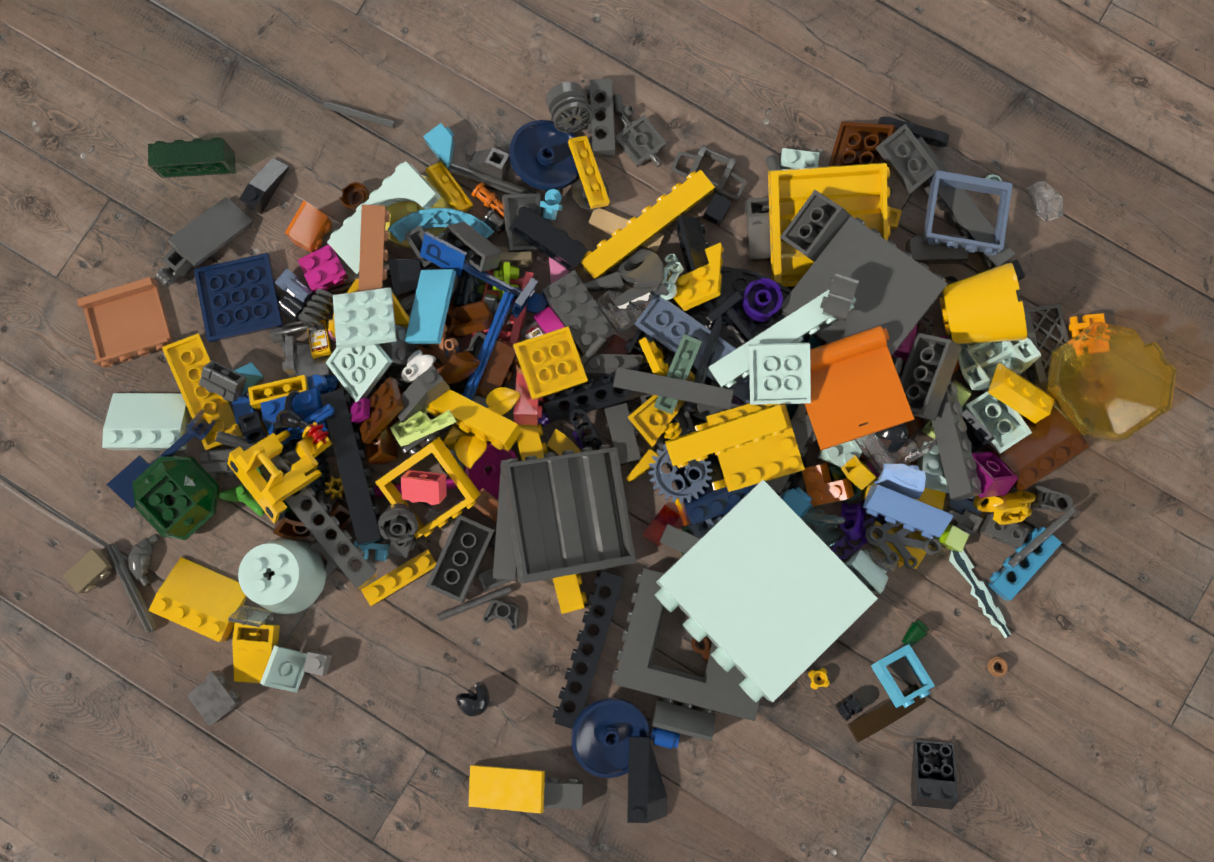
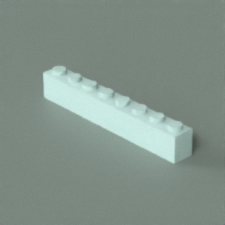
[708,290,856,389]

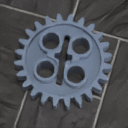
[649,444,713,504]

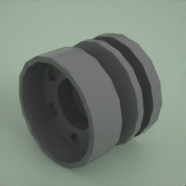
[546,82,592,133]

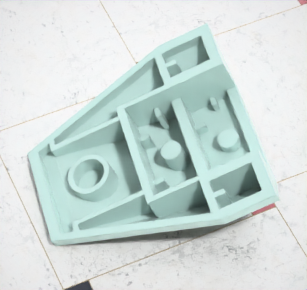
[958,338,1041,391]

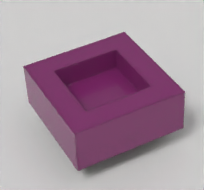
[351,398,370,424]

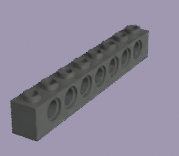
[259,455,377,591]

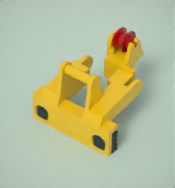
[227,422,332,523]

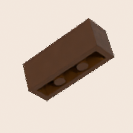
[476,338,518,398]

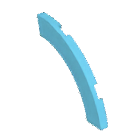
[388,208,495,243]

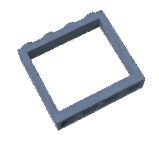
[922,170,1013,256]

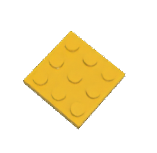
[513,326,588,400]

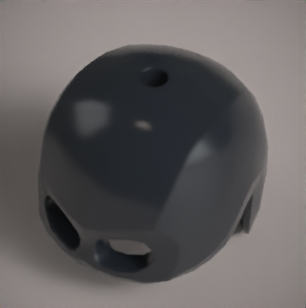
[875,423,909,453]
[456,682,490,717]

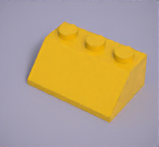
[988,363,1055,423]

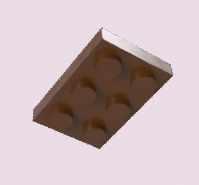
[358,377,404,444]

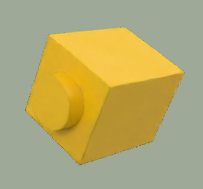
[841,455,876,490]

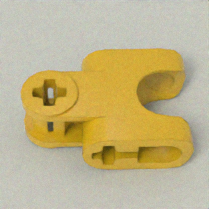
[973,491,1036,525]

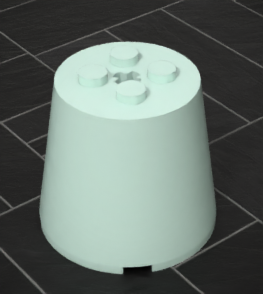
[238,537,326,614]

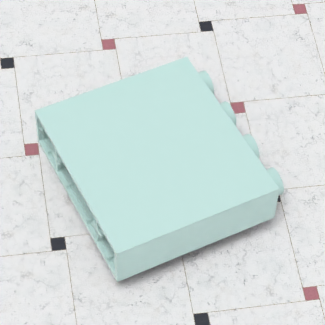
[655,480,878,703]

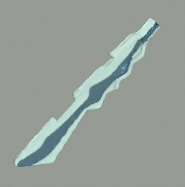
[949,550,1011,638]

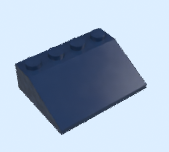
[669,452,757,525]

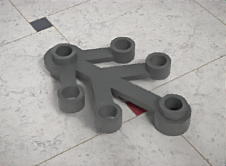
[865,522,941,569]

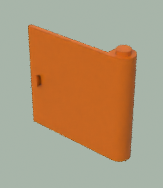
[804,325,914,450]

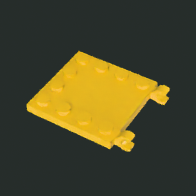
[694,404,805,492]

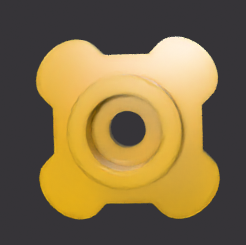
[664,422,682,439]
[808,668,830,689]

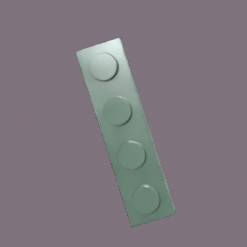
[654,334,702,415]

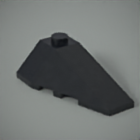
[627,736,667,823]

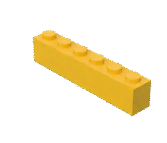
[424,389,521,451]
[665,404,788,468]

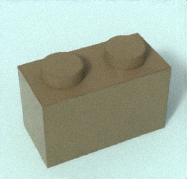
[63,549,114,593]

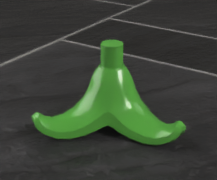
[218,467,265,517]

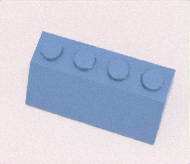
[862,485,953,539]

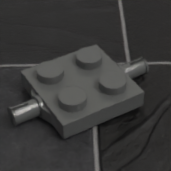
[615,114,667,168]

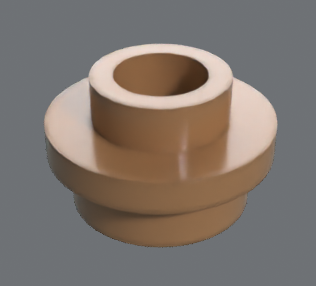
[987,657,1008,677]

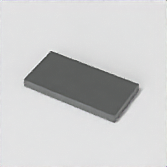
[168,197,253,267]

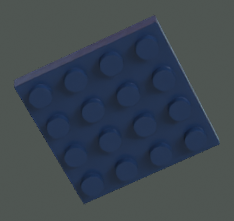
[193,253,283,343]

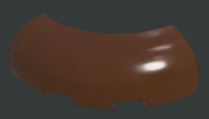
[411,350,481,385]
[366,386,405,465]
[273,499,351,541]

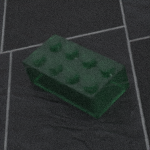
[148,137,236,178]

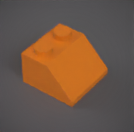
[285,201,332,253]

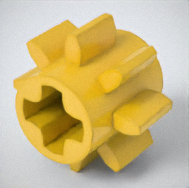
[325,476,345,500]

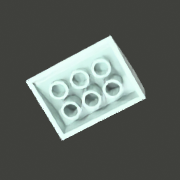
[102,393,189,450]

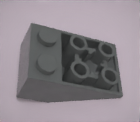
[745,197,771,260]

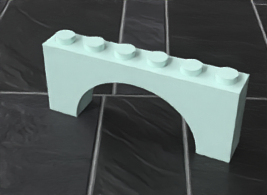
[327,161,441,275]

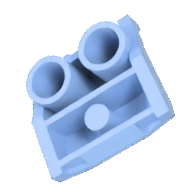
[874,464,926,500]

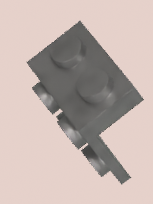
[282,336,329,378]
[188,670,242,725]

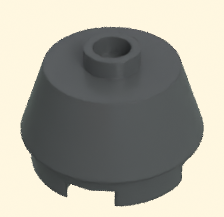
[378,503,418,543]

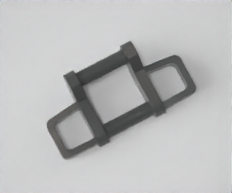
[671,145,746,200]

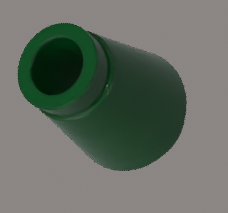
[901,619,930,647]

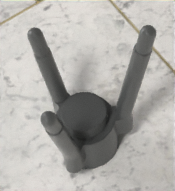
[271,320,310,346]

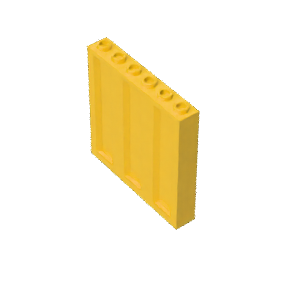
[768,163,891,287]

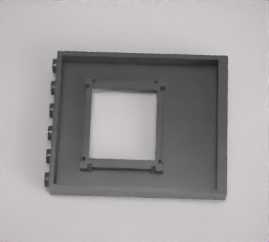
[612,568,760,721]

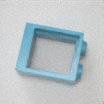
[871,644,935,708]

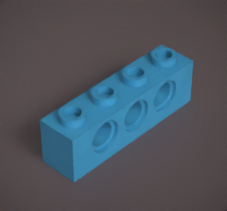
[987,527,1062,601]

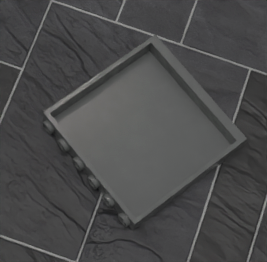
[779,216,948,357]

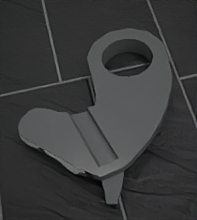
[615,249,669,310]

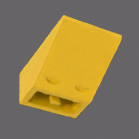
[232,622,280,684]

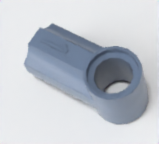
[274,268,314,305]

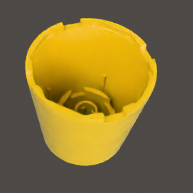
[939,263,1027,344]

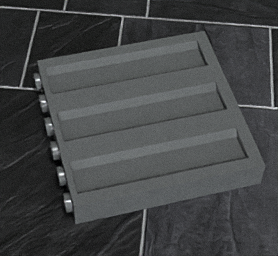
[500,444,636,583]

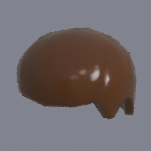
[339,182,369,211]

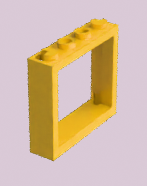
[375,437,481,539]

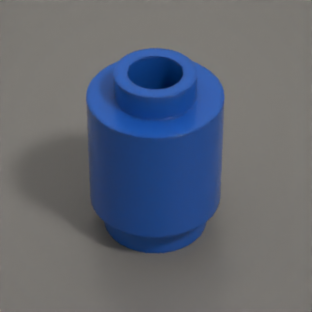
[650,727,680,749]

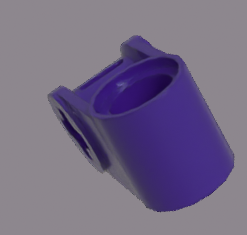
[840,502,865,541]

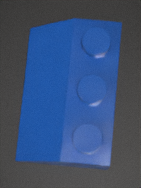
[261,388,329,441]

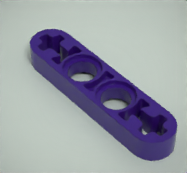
[831,514,887,560]

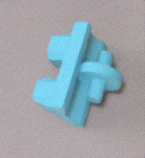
[540,189,563,220]
[354,540,390,561]

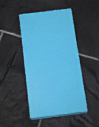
[405,269,456,344]

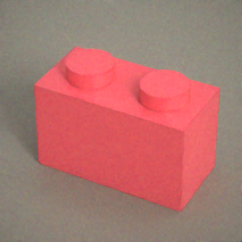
[401,470,447,505]

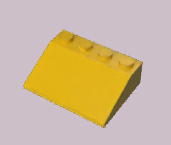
[148,557,247,642]

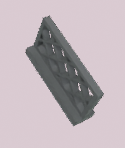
[1024,304,1078,385]

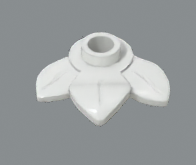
[402,350,436,383]

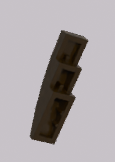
[847,684,926,742]

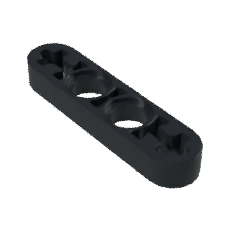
[878,117,950,147]

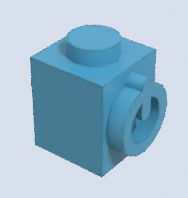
[781,487,813,518]

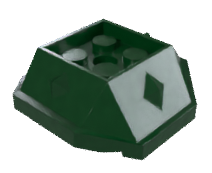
[132,456,219,540]

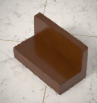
[453,300,494,337]

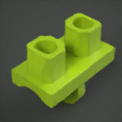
[493,262,519,300]

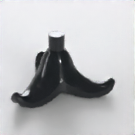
[273,390,309,435]

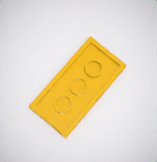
[468,765,545,813]

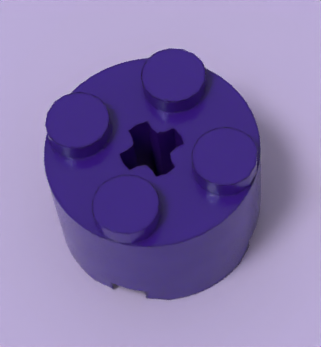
[741,278,783,322]

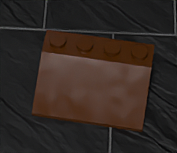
[828,121,897,180]
[986,406,1090,491]

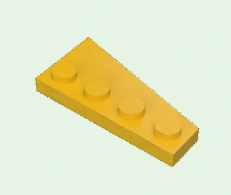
[627,371,695,447]

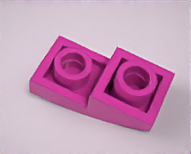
[533,307,565,334]

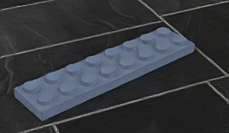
[634,295,750,404]

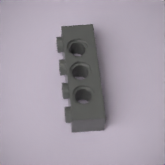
[586,79,615,157]

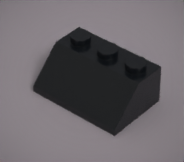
[676,216,710,273]

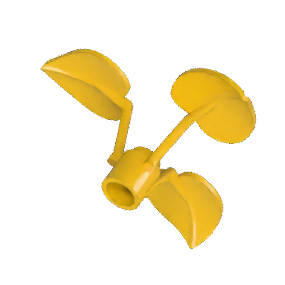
[436,387,521,469]

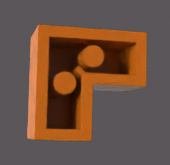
[802,462,854,506]

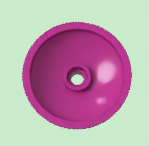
[464,442,517,499]

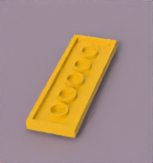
[162,333,243,451]

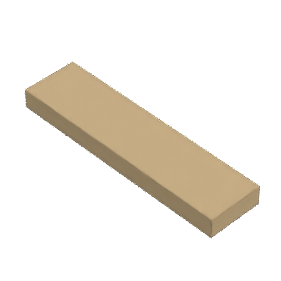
[588,208,664,253]

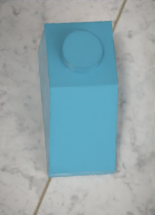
[423,123,455,171]

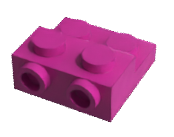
[298,245,349,294]

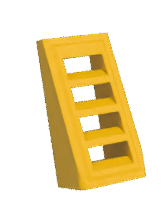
[626,449,659,483]

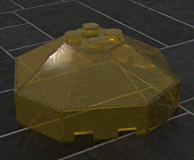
[1046,321,1177,442]

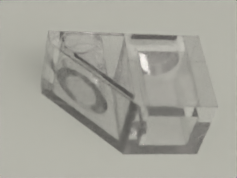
[1027,181,1063,222]

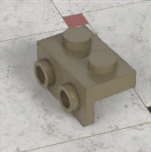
[497,247,533,267]

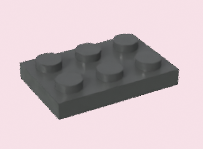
[875,124,939,193]
[502,193,543,252]

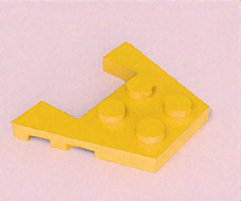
[666,242,724,311]

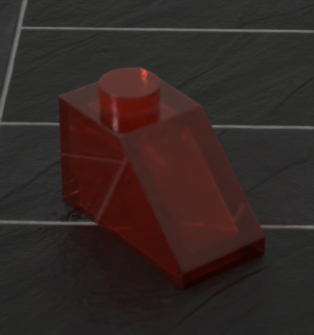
[642,505,680,547]

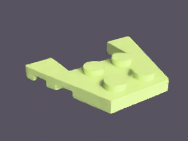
[390,408,457,447]

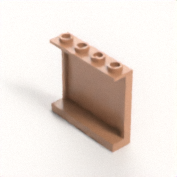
[77,277,174,368]

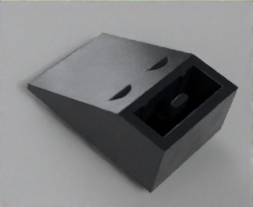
[911,740,958,810]

